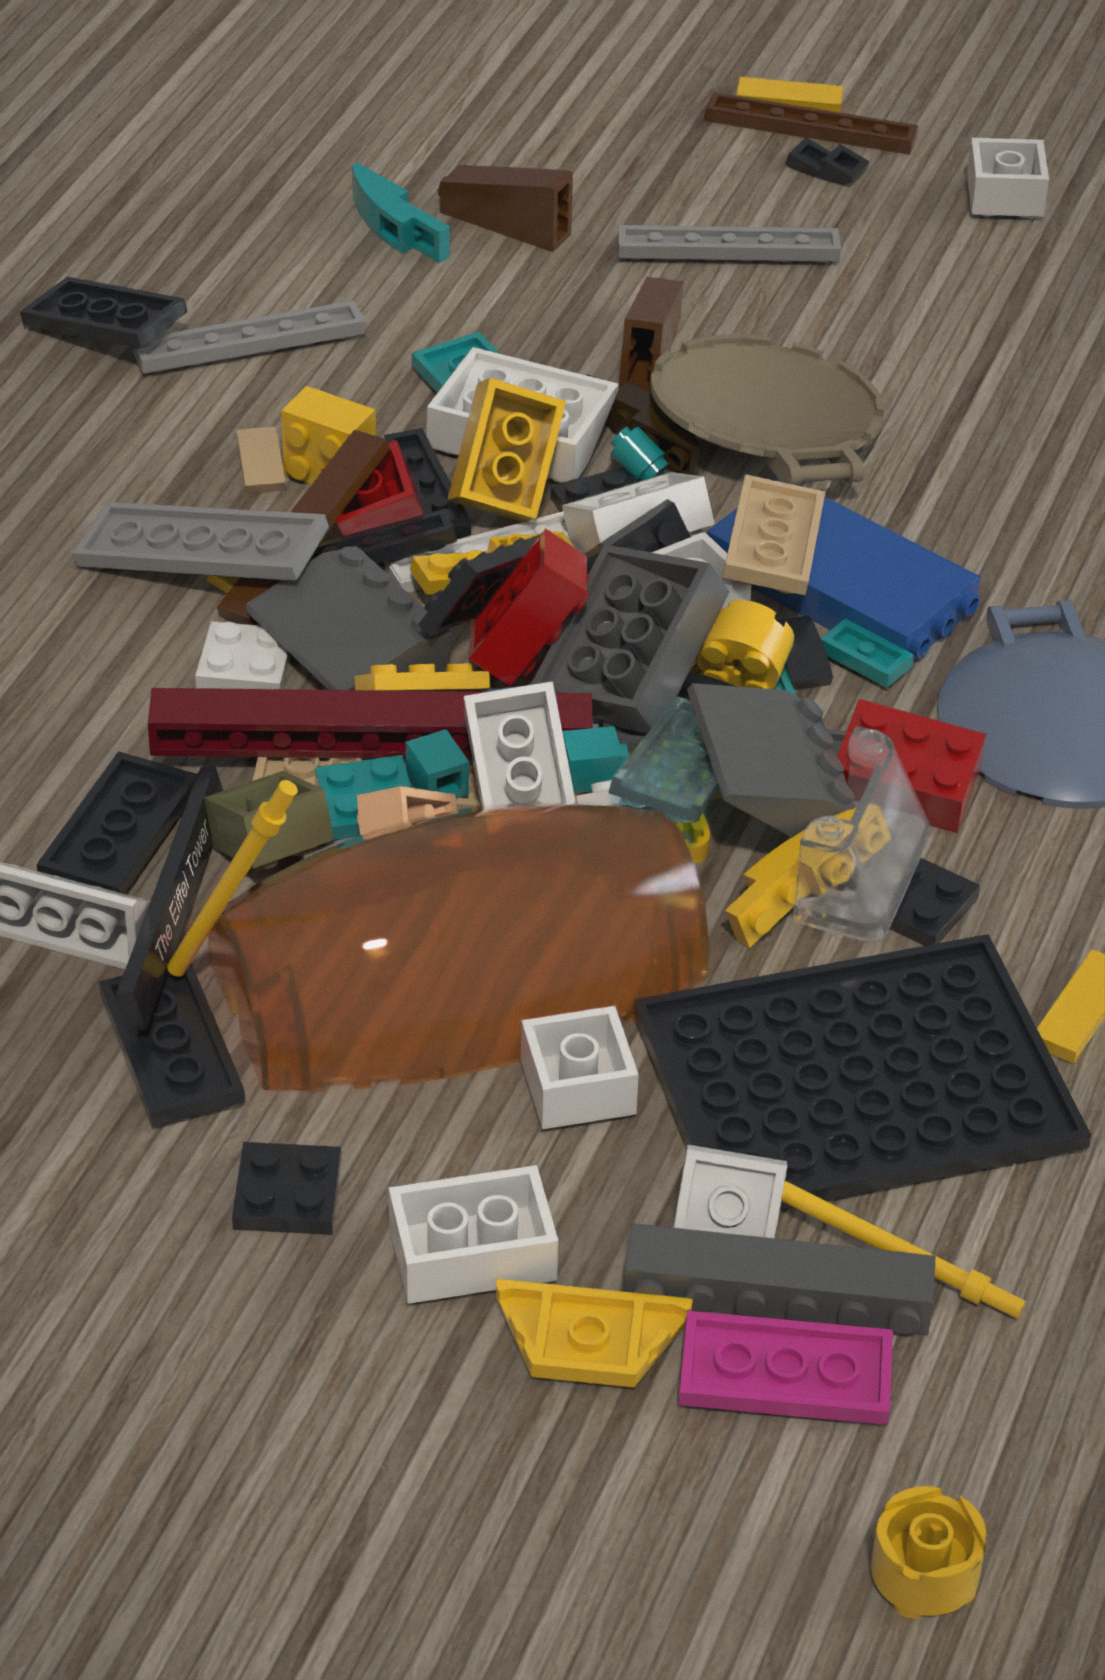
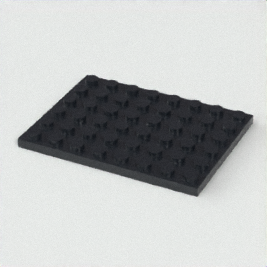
[633,934,1091,1210]

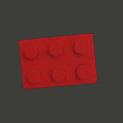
[469,528,589,687]
[837,699,987,833]

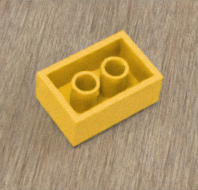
[447,378,566,522]

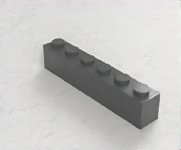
[624,1223,936,1336]

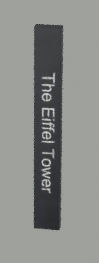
[116,766,224,1031]

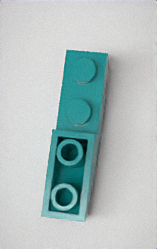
[352,163,450,263]

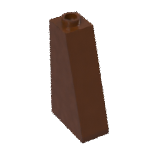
[438,165,573,252]
[619,277,684,394]

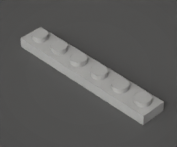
[618,225,841,263]
[133,300,365,374]

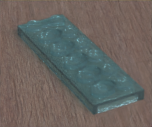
[608,696,720,823]

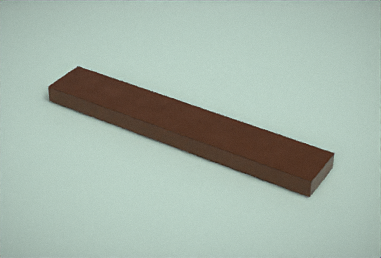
[704,92,918,155]
[217,430,390,625]

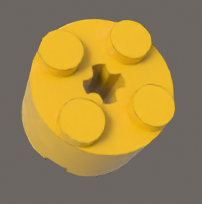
[696,600,794,689]
[871,1486,987,1619]

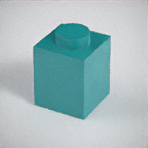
[562,726,629,793]
[406,729,469,799]

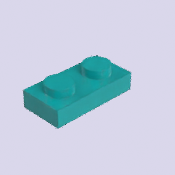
[821,618,914,688]

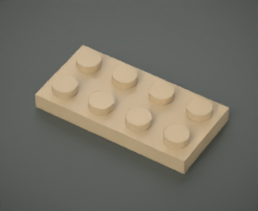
[722,474,825,595]

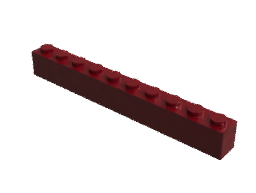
[147,688,593,760]

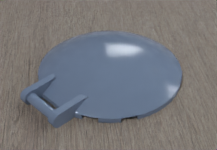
[937,600,1105,808]

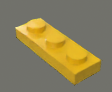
[354,663,490,691]

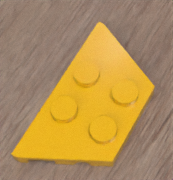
[496,1279,693,1388]

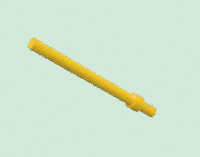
[167,780,298,977]
[781,1181,1026,1319]

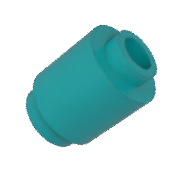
[610,427,669,482]

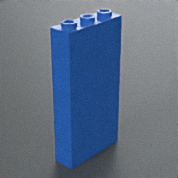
[706,478,981,661]

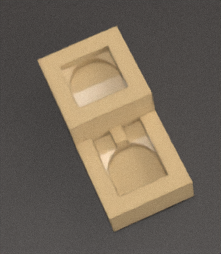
[236,427,285,494]

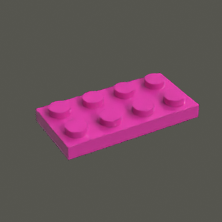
[679,1311,893,1425]

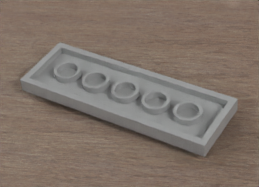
[72,502,329,581]

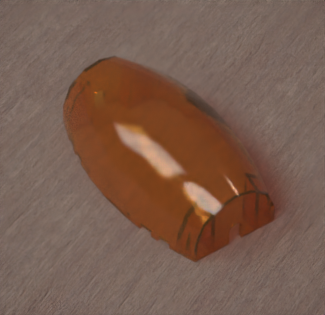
[208,802,710,1091]

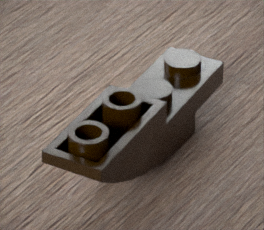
[586,374,700,476]

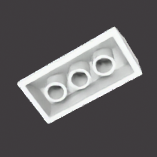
[0,862,150,969]

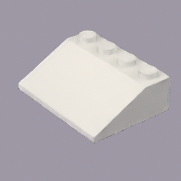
[426,347,619,483]

